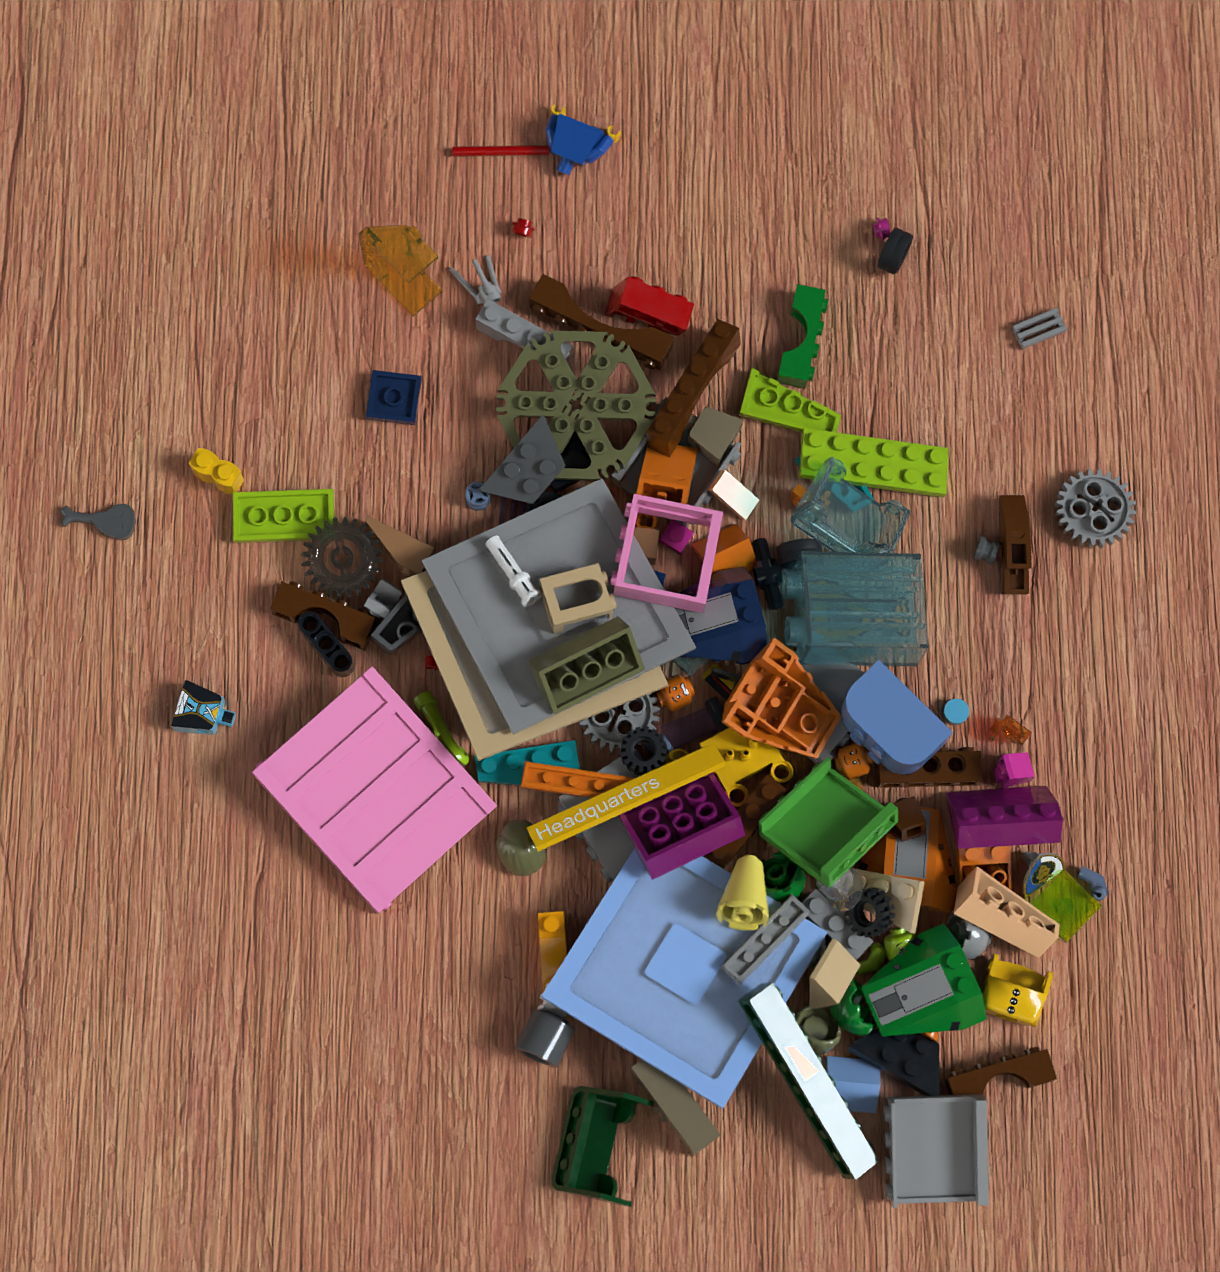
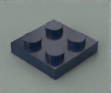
[366,370,422,425]

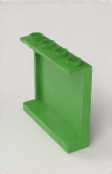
[758,757,898,888]

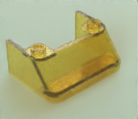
[358,225,442,317]

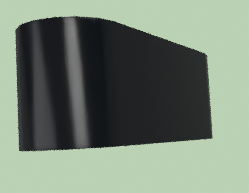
[298,612,354,678]

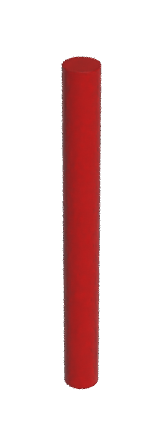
[452,145,549,156]

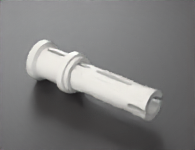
[485,535,542,607]

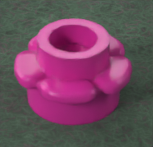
[873,217,891,241]

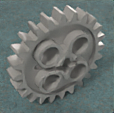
[1054,468,1137,549]
[579,693,660,753]

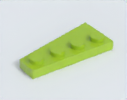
[739,368,841,432]

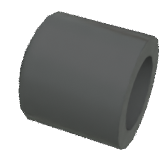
[515,1009,574,1068]

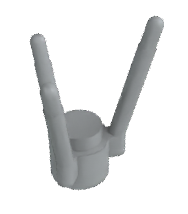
[449,255,502,305]

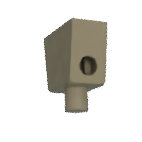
[686,407,743,467]

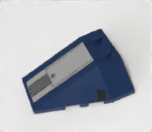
[675,567,767,664]

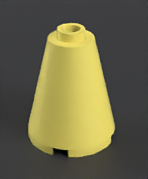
[716,855,769,931]

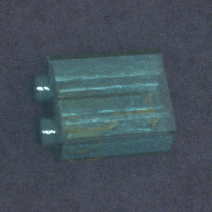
[781,551,929,666]

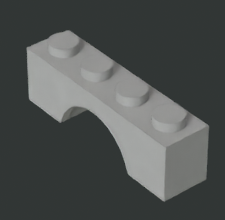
[476,299,573,364]

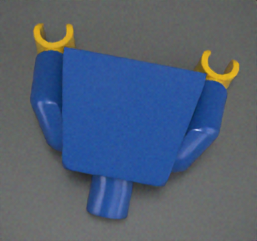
[545,105,621,175]

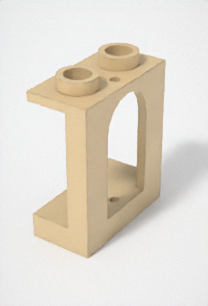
[539,563,616,634]

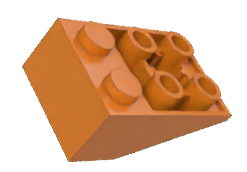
[636,445,698,504]
[954,836,1011,890]

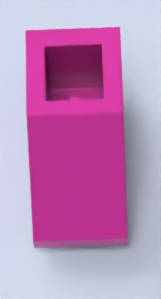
[993,753,1035,788]

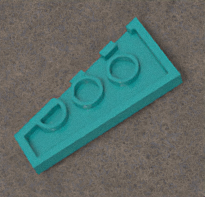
[475,740,580,785]

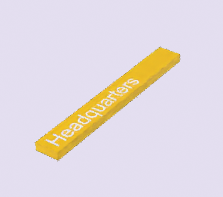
[527,743,726,852]

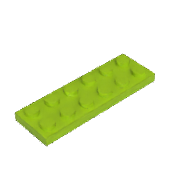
[799,428,949,497]

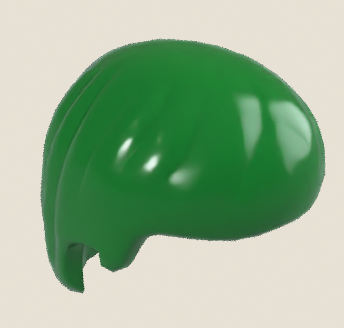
[829,978,875,1036]

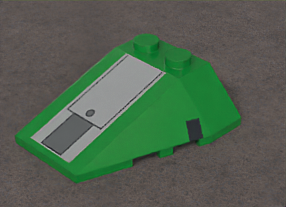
[860,923,987,1037]

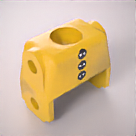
[982,953,1053,1027]

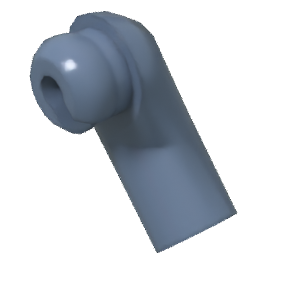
[1077,866,1108,901]

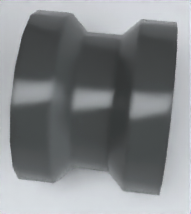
[973,536,1000,565]

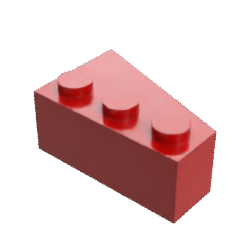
[604,276,694,336]

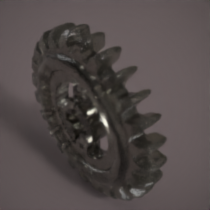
[301,516,384,599]

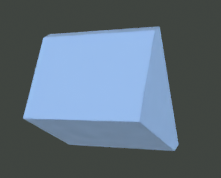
[826,1056,880,1113]

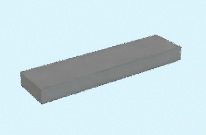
[720,894,811,986]

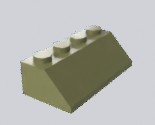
[527,616,645,715]

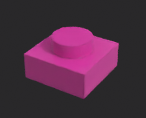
[659,520,694,555]

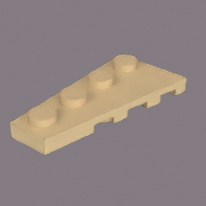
[824,868,924,933]

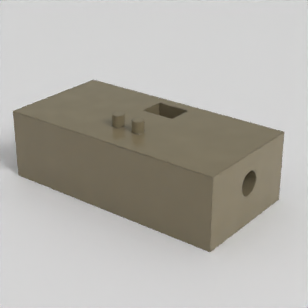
[630,1060,720,1157]

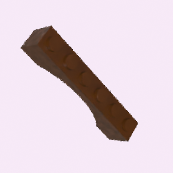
[529,274,674,370]
[646,319,741,457]

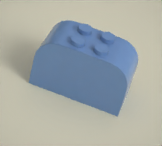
[841,660,953,774]

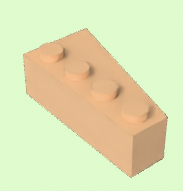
[953,867,1060,958]

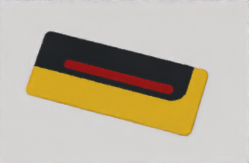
[702,663,735,701]

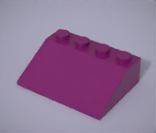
[618,772,745,880]
[945,786,1063,849]

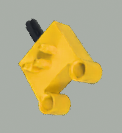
[698,696,793,810]

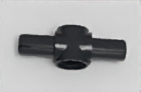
[752,538,784,610]

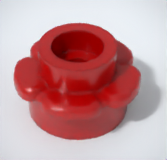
[512,218,535,238]

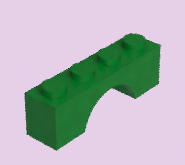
[777,284,829,389]

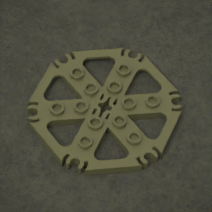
[496,331,656,481]

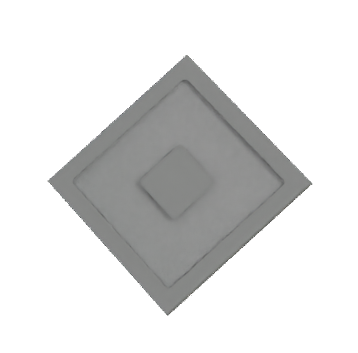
[422,478,696,735]

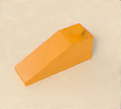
[538,911,567,993]

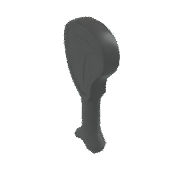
[60,504,136,541]

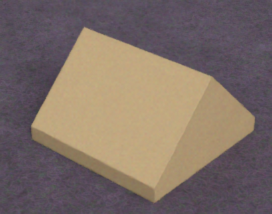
[809,939,860,1009]

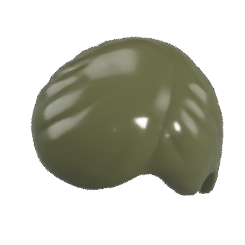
[496,820,546,876]
[795,1005,841,1055]

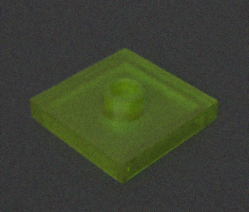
[1031,869,1102,943]

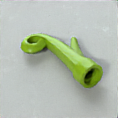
[413,691,469,765]

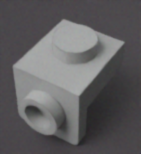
[364,579,403,618]

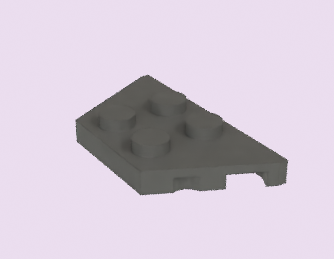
[480,415,566,504]

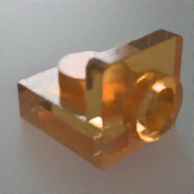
[989,714,1032,745]

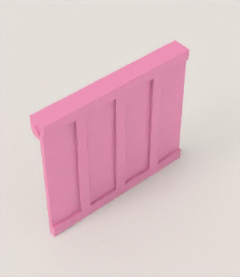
[252,666,497,914]

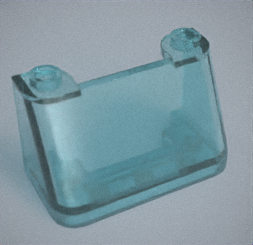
[790,457,910,571]

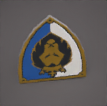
[1021,851,1066,899]

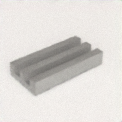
[1012,308,1067,350]

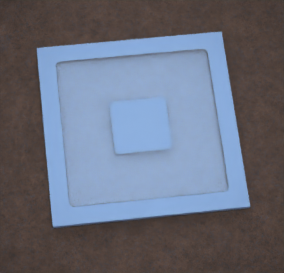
[541,848,827,1109]

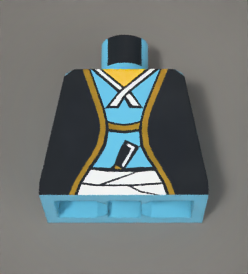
[171,680,236,735]

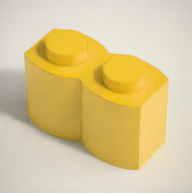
[189,448,244,495]

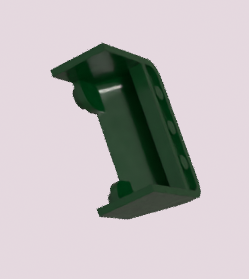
[552,1086,655,1207]

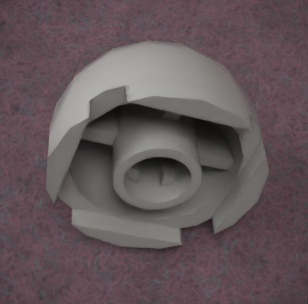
[946,910,992,960]

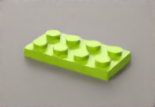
[233,489,335,543]

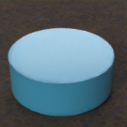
[943,699,969,725]

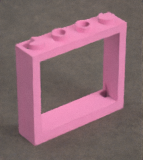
[610,494,723,613]

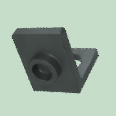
[711,668,742,691]

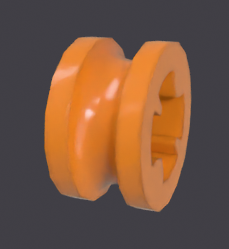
[635,513,657,529]

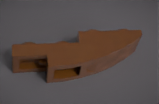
[999,495,1032,595]

